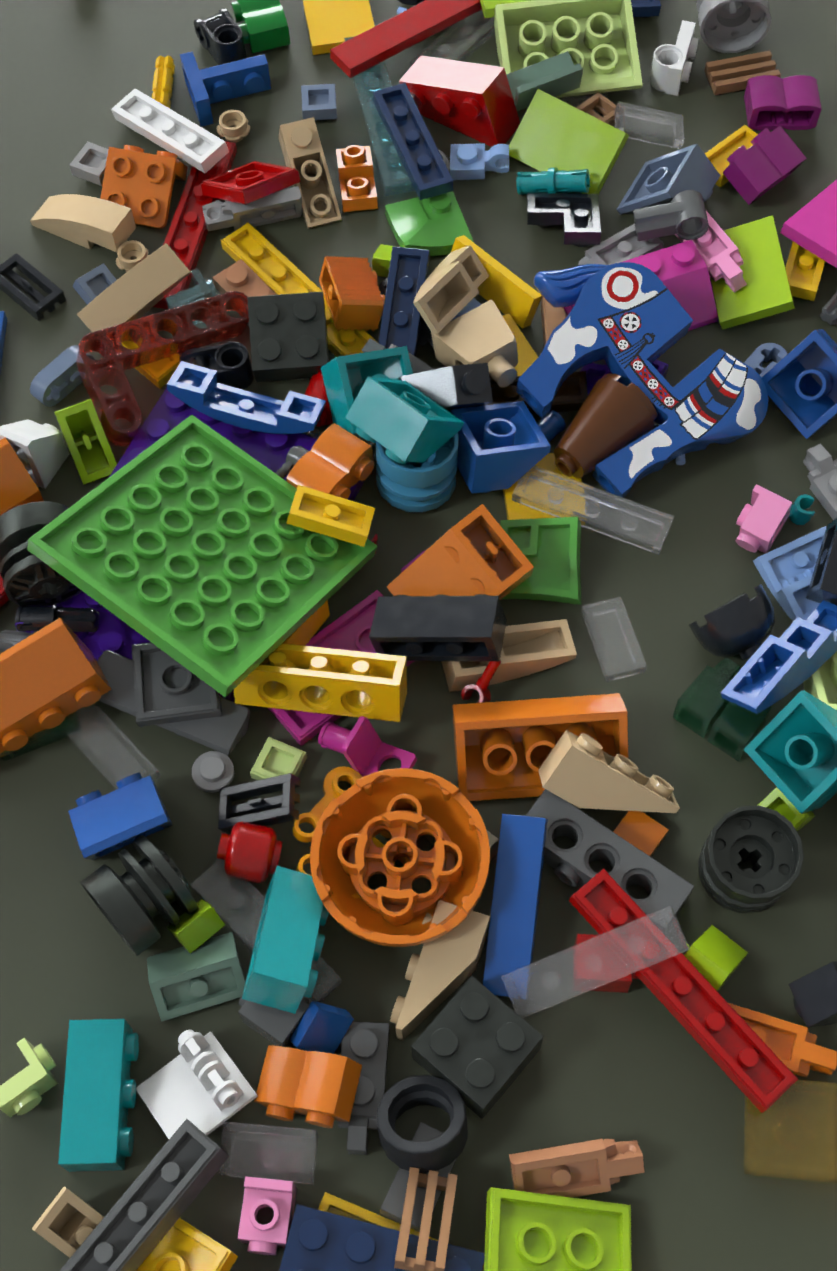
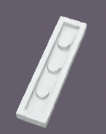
[111,89,229,173]

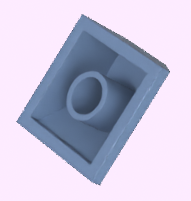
[616,144,720,215]

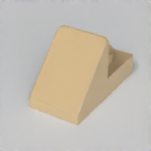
[32,1186,104,1258]

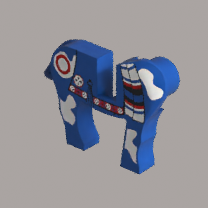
[516,262,768,504]

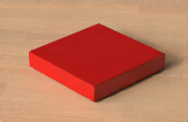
[201,161,300,205]

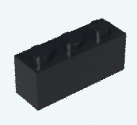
[369,594,507,661]

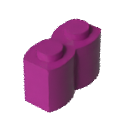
[744,75,822,131]
[722,126,807,205]

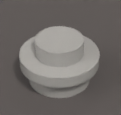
[192,751,235,793]

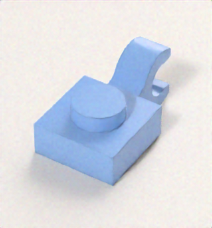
[450,143,509,180]

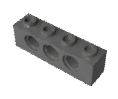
[526,789,694,934]

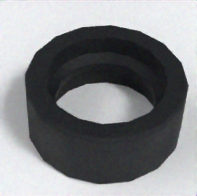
[377,1075,468,1173]

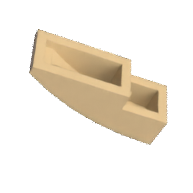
[30,194,136,252]
[77,244,191,344]
[413,245,489,335]
[442,619,577,692]

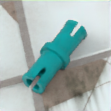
[516,167,590,195]

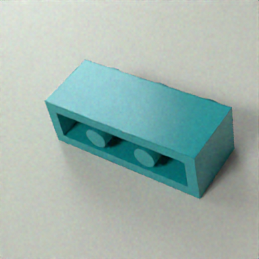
[242,866,329,1014]
[58,1019,139,1172]

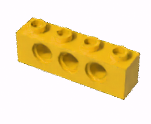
[234,643,407,722]

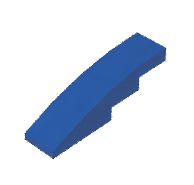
[721,600,837,714]

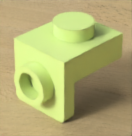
[0,1037,58,1117]

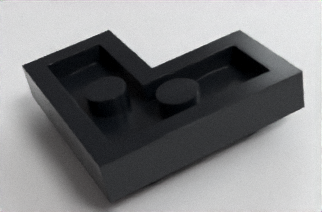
[527,193,601,247]

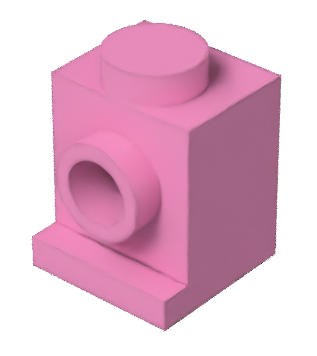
[735,484,792,554]
[237,1176,297,1255]

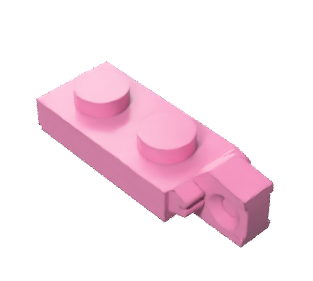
[675,211,747,292]

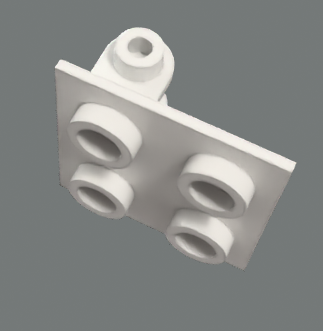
[136,1029,258,1139]

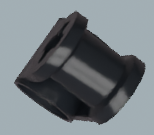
[194,8,247,65]
[179,342,254,390]

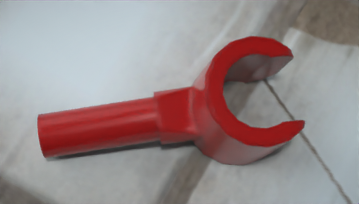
[461,660,501,703]

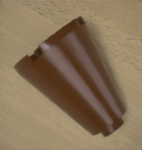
[554,374,658,478]

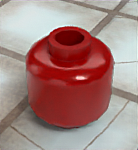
[216,822,283,883]

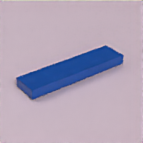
[483,813,548,999]

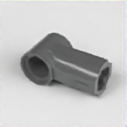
[633,190,709,241]

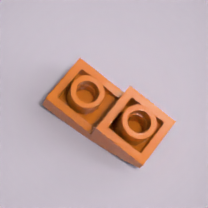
[336,145,378,212]

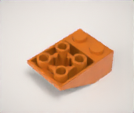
[386,504,534,600]

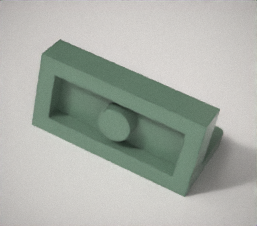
[506,51,583,111]
[147,932,246,1022]

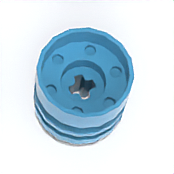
[376,433,458,512]

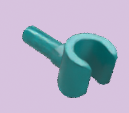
[789,494,815,525]

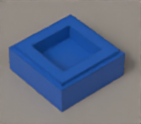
[290,1000,354,1054]

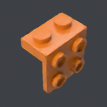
[100,145,188,229]

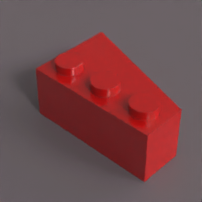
[399,56,520,147]

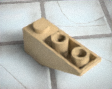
[279,117,342,229]
[538,730,680,813]
[390,900,490,1040]

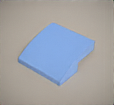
[753,526,826,621]

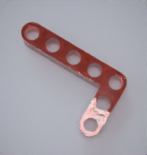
[76,291,249,446]

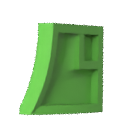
[385,191,473,256]
[500,517,581,604]

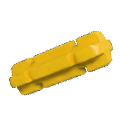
[151,55,175,109]

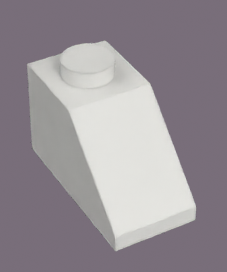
[0,419,69,489]

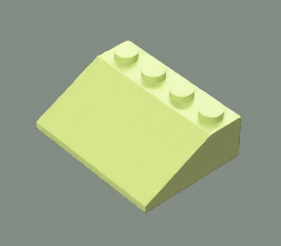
[494,0,643,98]

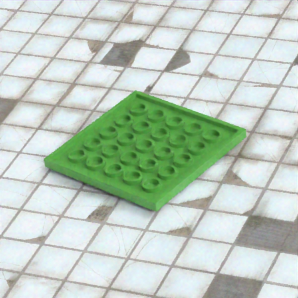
[27,415,378,697]

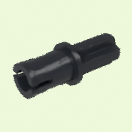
[15,603,100,632]

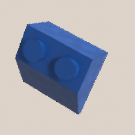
[762,329,837,439]
[451,401,551,494]
[68,772,173,860]

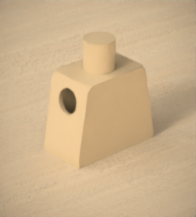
[431,299,518,387]

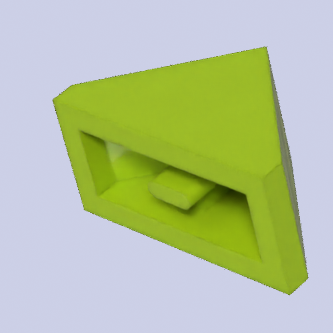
[54,399,117,485]
[684,925,748,992]

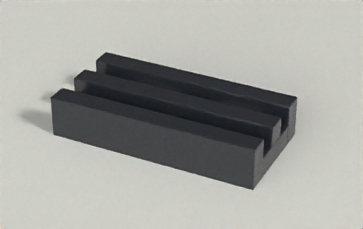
[0,253,66,321]
[218,773,301,834]

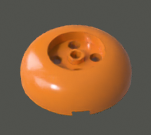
[310,768,490,947]

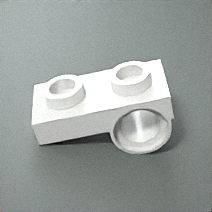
[650,20,699,96]

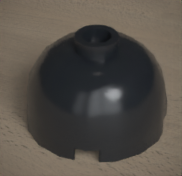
[689,584,775,660]

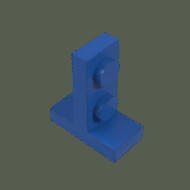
[180,51,271,127]

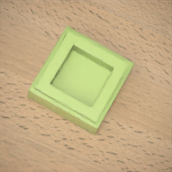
[250,737,307,780]

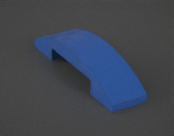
[167,361,326,434]

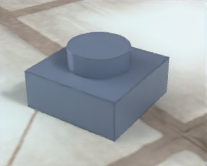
[301,84,337,120]
[73,263,116,305]

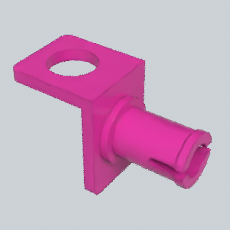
[318,716,417,777]

